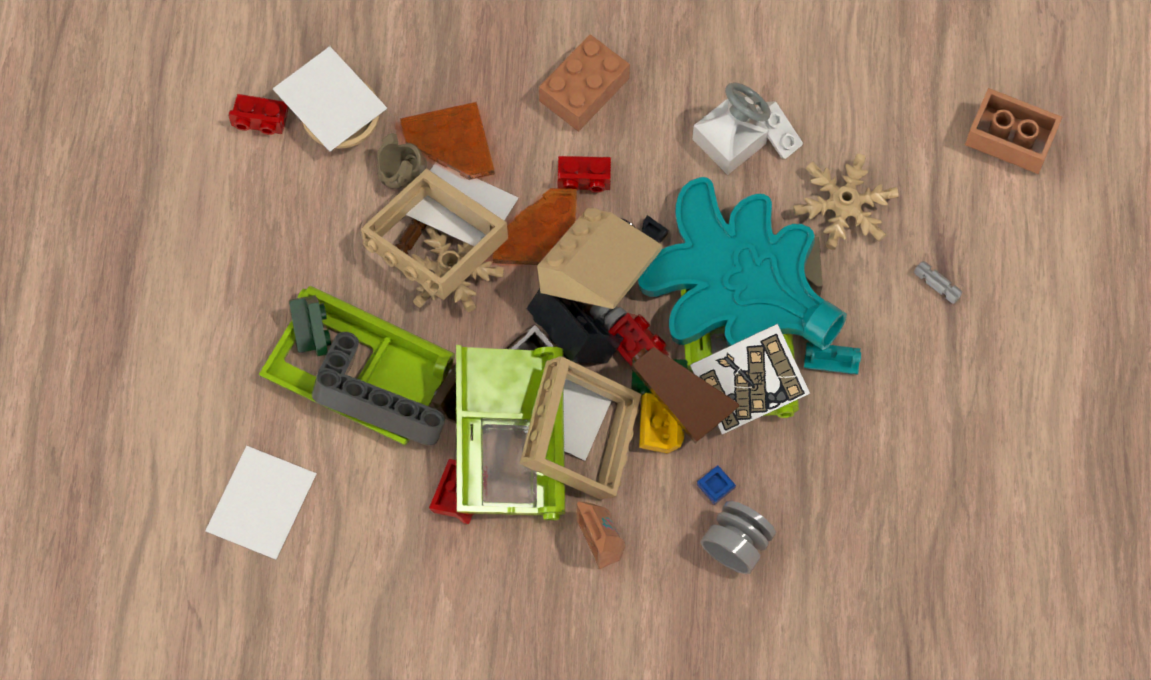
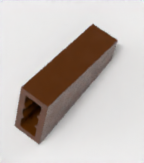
[631,347,739,444]

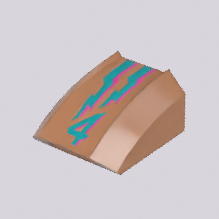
[576,502,625,569]

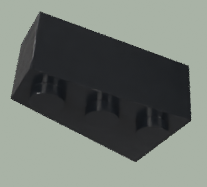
[526,288,624,363]

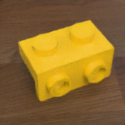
[639,393,684,454]

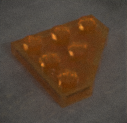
[400,102,495,180]
[493,188,577,265]

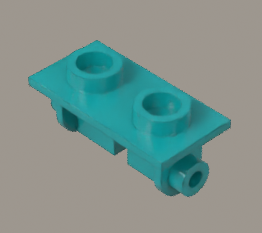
[804,342,861,375]

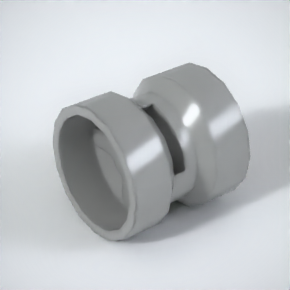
[590,305,627,331]

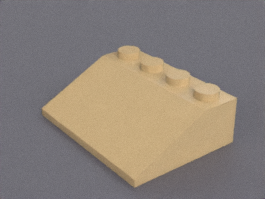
[537,208,662,309]

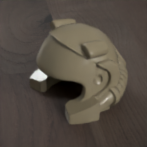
[377,133,427,189]

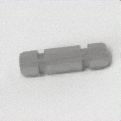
[914,261,962,304]

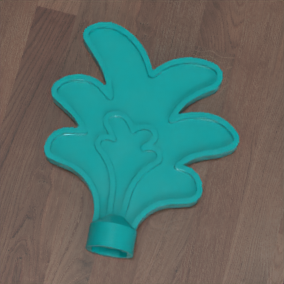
[638,177,847,350]

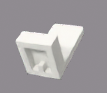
[756,101,803,159]

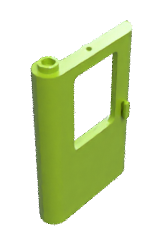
[258,286,455,445]

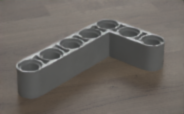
[312,332,445,445]

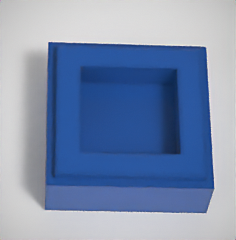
[697,465,736,505]

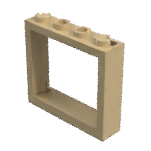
[361,168,508,300]
[519,356,641,500]

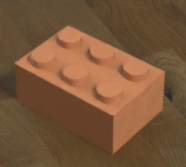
[539,34,630,132]
[965,88,1063,174]

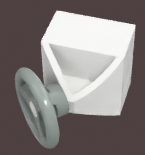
[692,82,771,175]

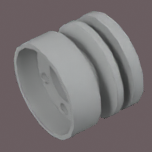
[701,501,776,574]

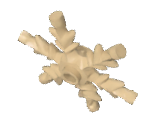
[793,154,899,250]
[411,225,504,312]

